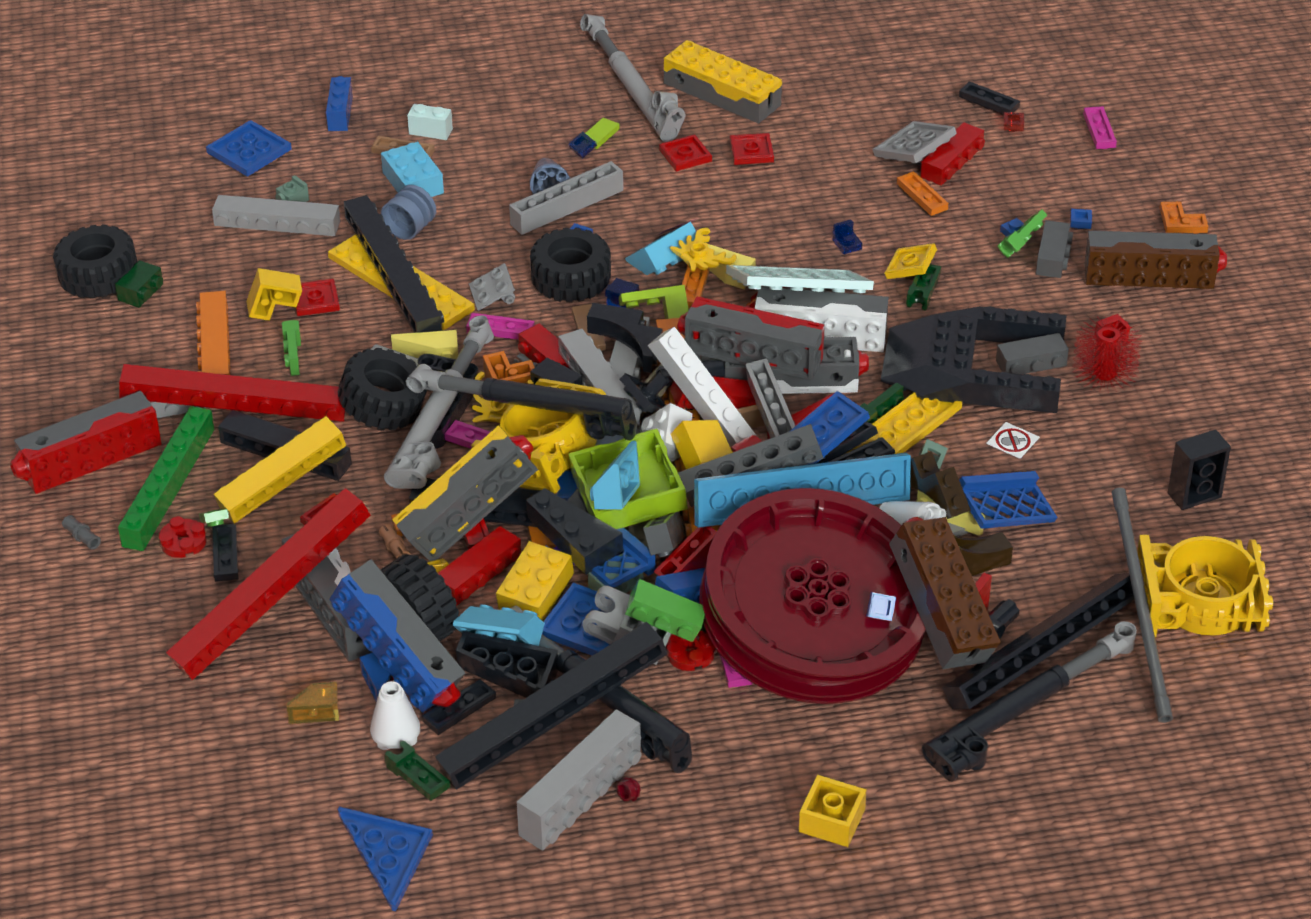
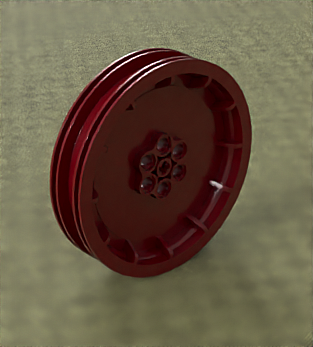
[699,488,926,704]

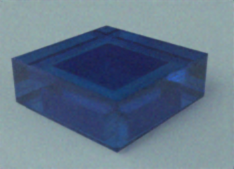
[568,131,597,158]

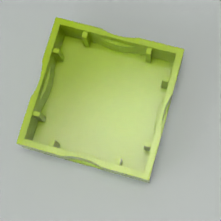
[569,428,688,529]

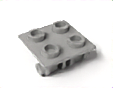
[469,263,515,311]

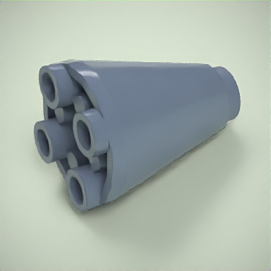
[530,158,570,194]

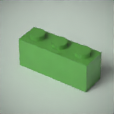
[625,579,705,642]

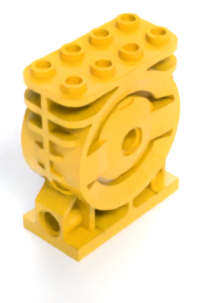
[471,379,606,494]
[1137,535,1273,637]

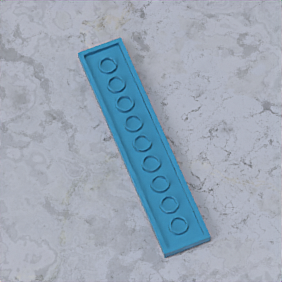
[694,453,911,528]

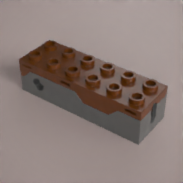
[1084,231,1227,289]
[889,517,1001,669]

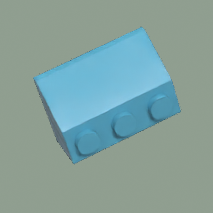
[625,222,696,275]
[590,441,640,509]
[453,605,545,646]

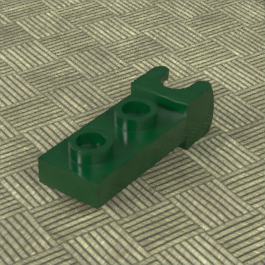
[906,264,942,311]
[860,383,904,424]
[385,741,450,801]

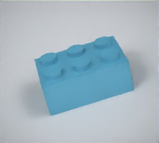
[381,142,444,197]

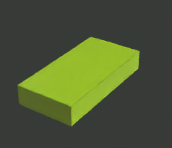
[581,118,620,149]

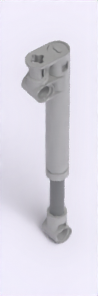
[580,14,685,142]
[384,315,494,489]

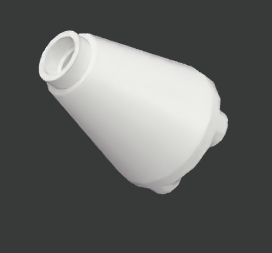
[879,501,946,525]
[370,681,420,750]

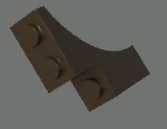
[910,451,971,519]
[954,532,1013,576]

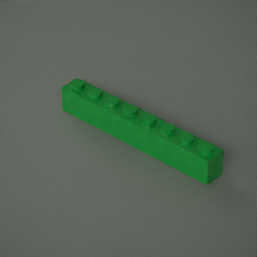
[118,406,215,551]

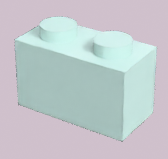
[407,104,453,140]

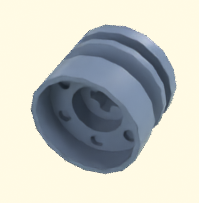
[381,185,437,240]

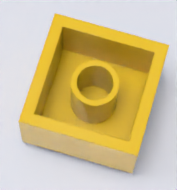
[799,775,867,847]

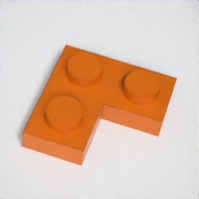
[1160,201,1208,234]

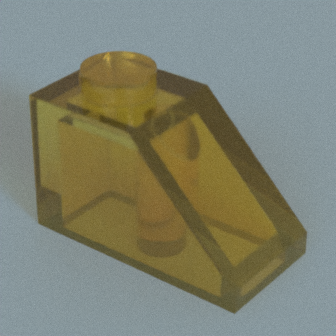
[287,682,339,724]

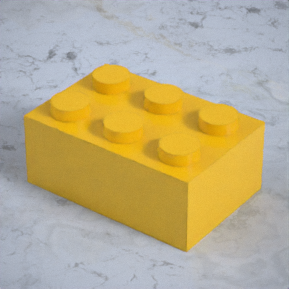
[496,541,574,622]

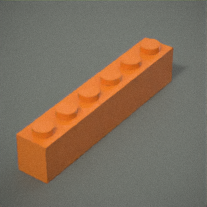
[196,290,230,375]

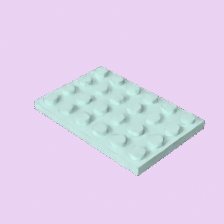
[726,265,874,293]

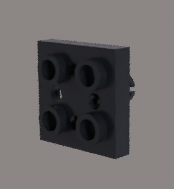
[619,372,670,414]

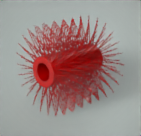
[1073,316,1142,392]

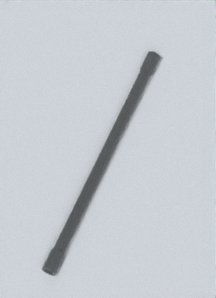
[1111,488,1173,723]

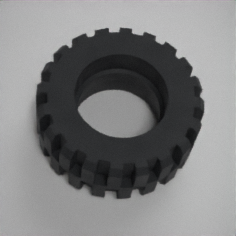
[53,224,138,299]
[530,228,611,303]
[338,348,427,431]
[380,554,459,641]

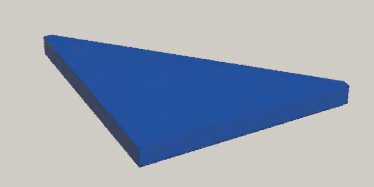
[338,807,433,911]

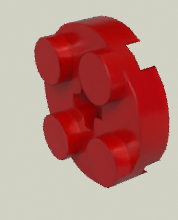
[159,516,207,558]
[666,631,715,671]

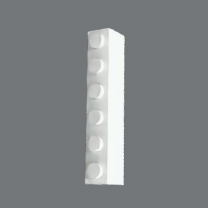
[648,327,756,447]

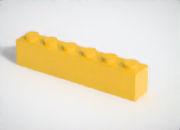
[214,416,346,524]

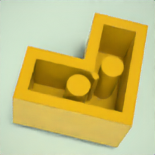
[246,268,302,320]

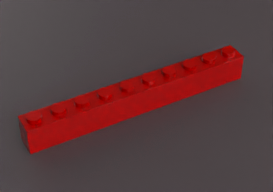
[119,364,346,422]
[166,488,371,680]

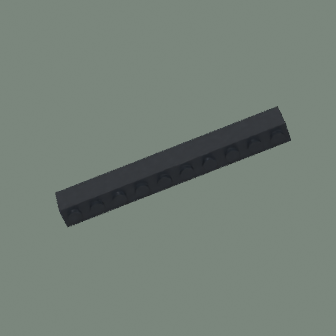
[344,195,444,333]
[942,573,1135,709]
[435,621,667,790]

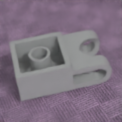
[583,586,671,665]

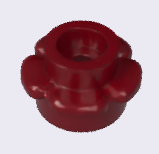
[617,777,641,802]

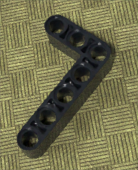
[417,354,478,449]

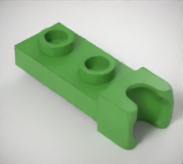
[997,209,1047,258]
[282,320,301,376]

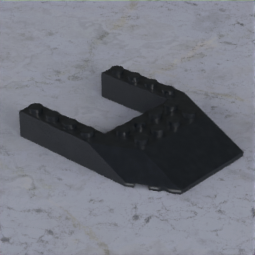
[881,306,1067,413]

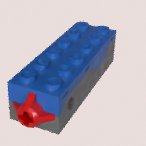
[329,559,466,713]

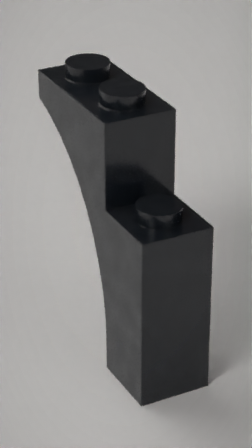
[587,303,663,373]

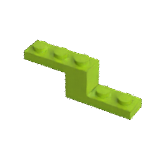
[619,285,689,319]

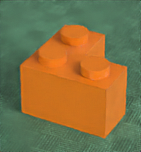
[483,351,535,383]

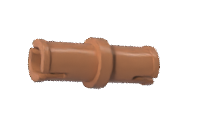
[379,524,411,559]

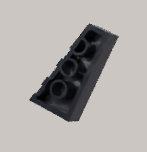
[526,488,623,575]
[456,631,558,698]

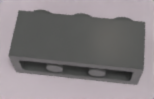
[1036,220,1073,278]
[996,333,1069,374]
[643,512,686,557]

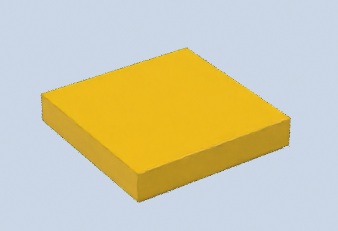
[884,244,937,279]

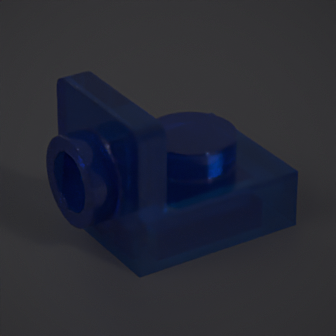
[832,219,862,255]

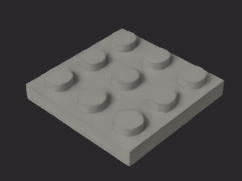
[872,121,957,163]

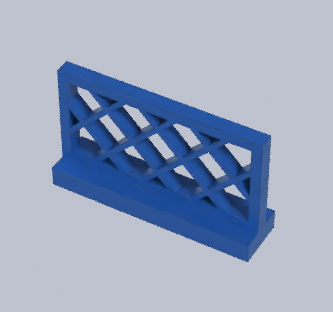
[959,471,1058,529]
[591,528,656,588]

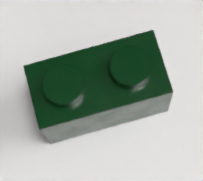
[115,261,163,308]

